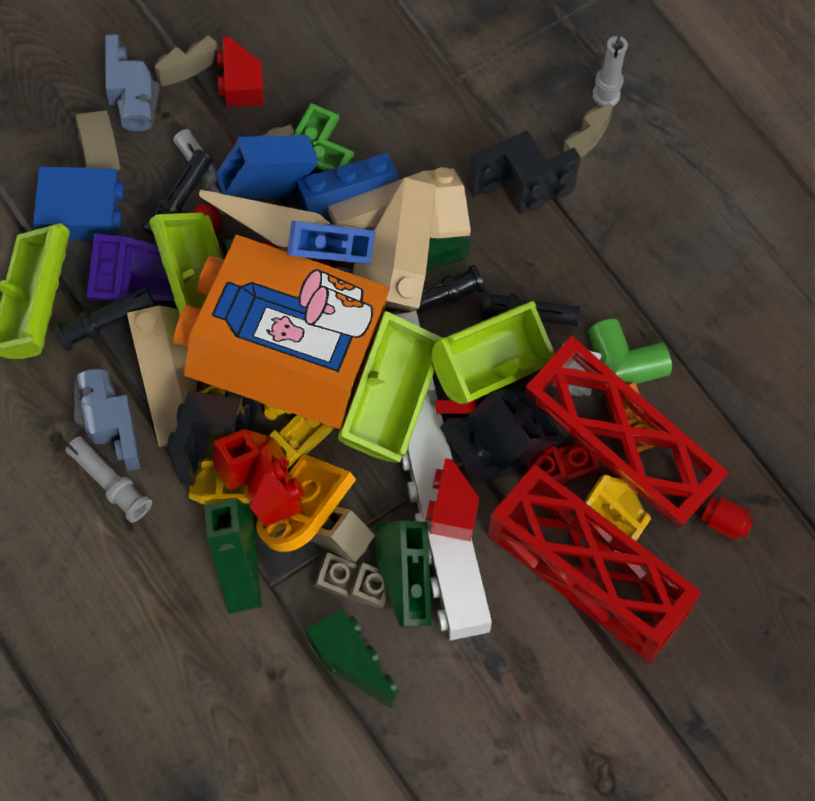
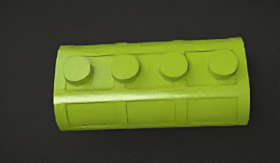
[149,212,223,315]
[0,223,70,359]
[432,301,555,404]
[337,311,443,463]

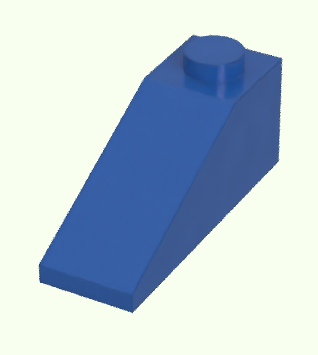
[287,221,375,264]

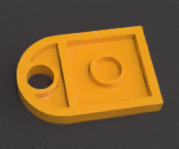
[257,454,356,552]

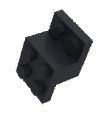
[467,130,581,214]
[439,388,566,482]
[167,390,258,486]

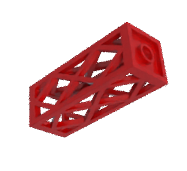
[525,336,729,529]
[487,464,702,664]

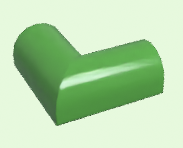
[292,103,354,173]
[587,319,672,384]

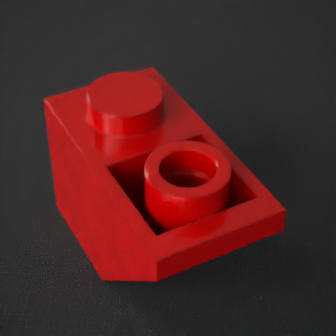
[217,37,264,107]
[213,429,289,491]
[247,447,304,527]
[425,458,479,542]

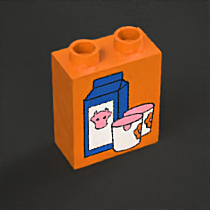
[173,234,390,429]

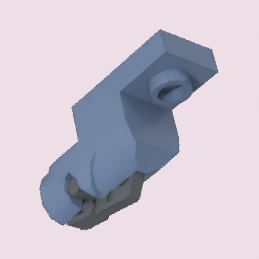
[105,35,160,131]
[74,369,141,471]

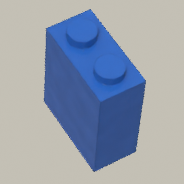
[216,135,318,200]
[33,167,125,241]

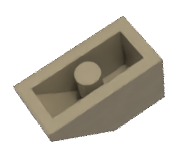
[311,506,375,562]

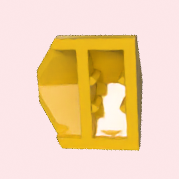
[189,458,249,505]
[584,475,651,541]

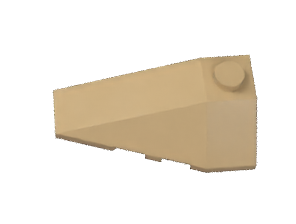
[328,168,471,239]
[351,177,436,312]
[199,190,330,261]
[127,305,198,447]

